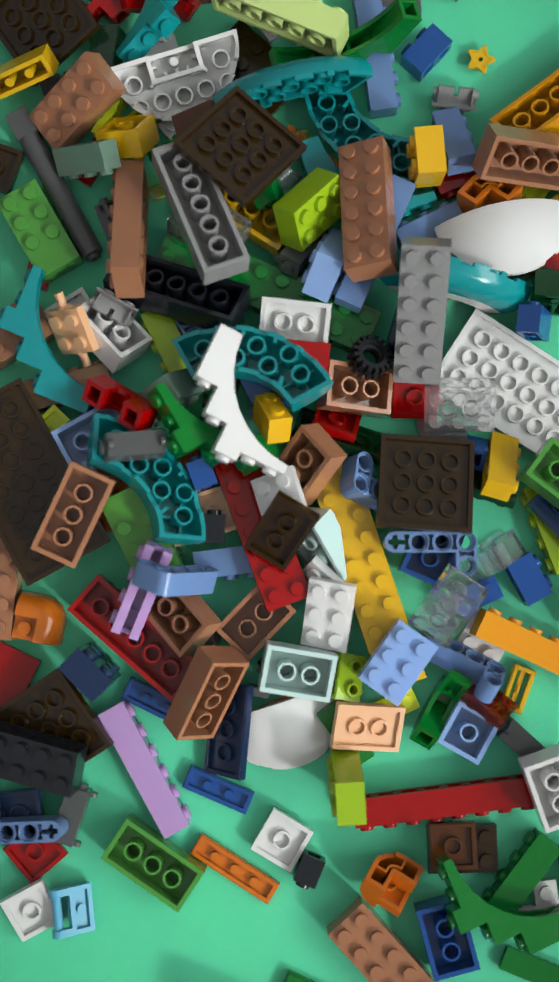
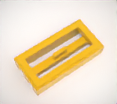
[498,663,536,715]

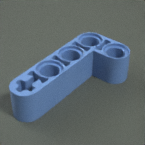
[339,451,378,512]
[382,531,477,576]
[131,559,219,597]
[422,628,506,704]
[0,808,69,844]

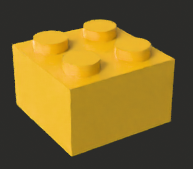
[95,113,160,160]
[406,125,447,188]

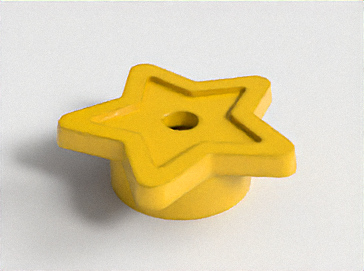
[467,45,495,74]

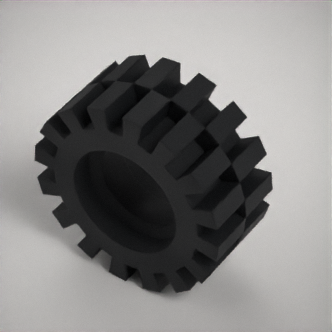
[347,334,393,380]

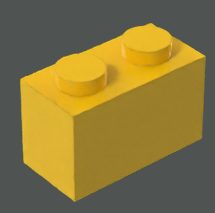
[252,392,292,444]

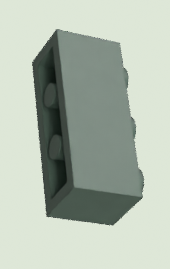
[52,138,122,180]

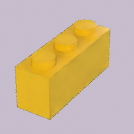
[0,43,59,100]
[480,431,521,502]

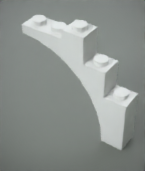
[192,323,288,477]

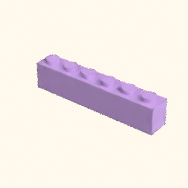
[98,700,192,839]

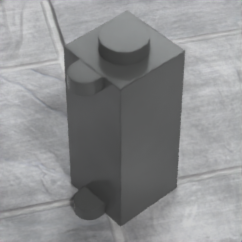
[273,230,328,279]
[98,429,166,463]
[496,716,545,757]
[55,781,98,847]

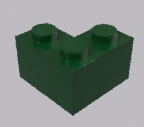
[530,267,559,316]

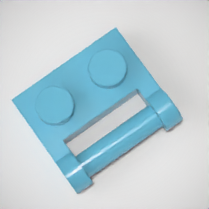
[48,881,95,939]

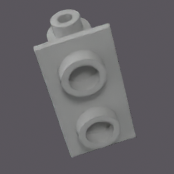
[432,84,479,112]
[89,287,139,327]

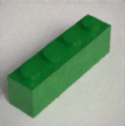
[481,828,559,910]

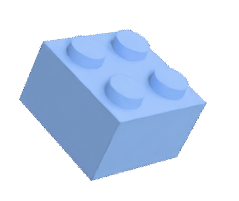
[437,699,501,765]

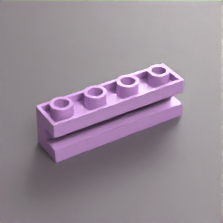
[109,539,174,641]

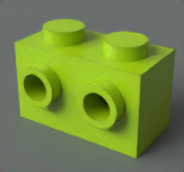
[330,652,366,702]

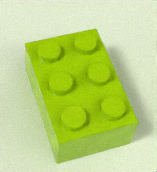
[272,167,341,252]
[326,747,367,827]

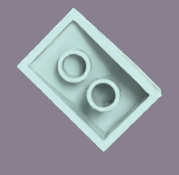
[297,507,347,581]

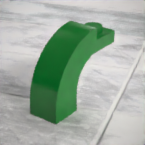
[409,668,472,750]

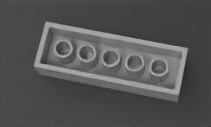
[152,142,250,285]
[393,236,452,385]

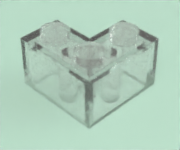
[459,529,526,585]

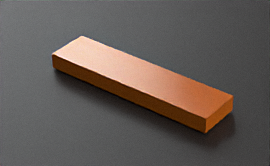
[189,832,280,904]

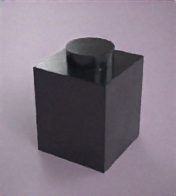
[204,510,226,543]
[293,849,325,889]

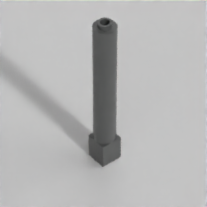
[5,106,103,262]

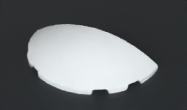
[110,29,239,121]
[434,198,559,276]
[247,697,337,769]

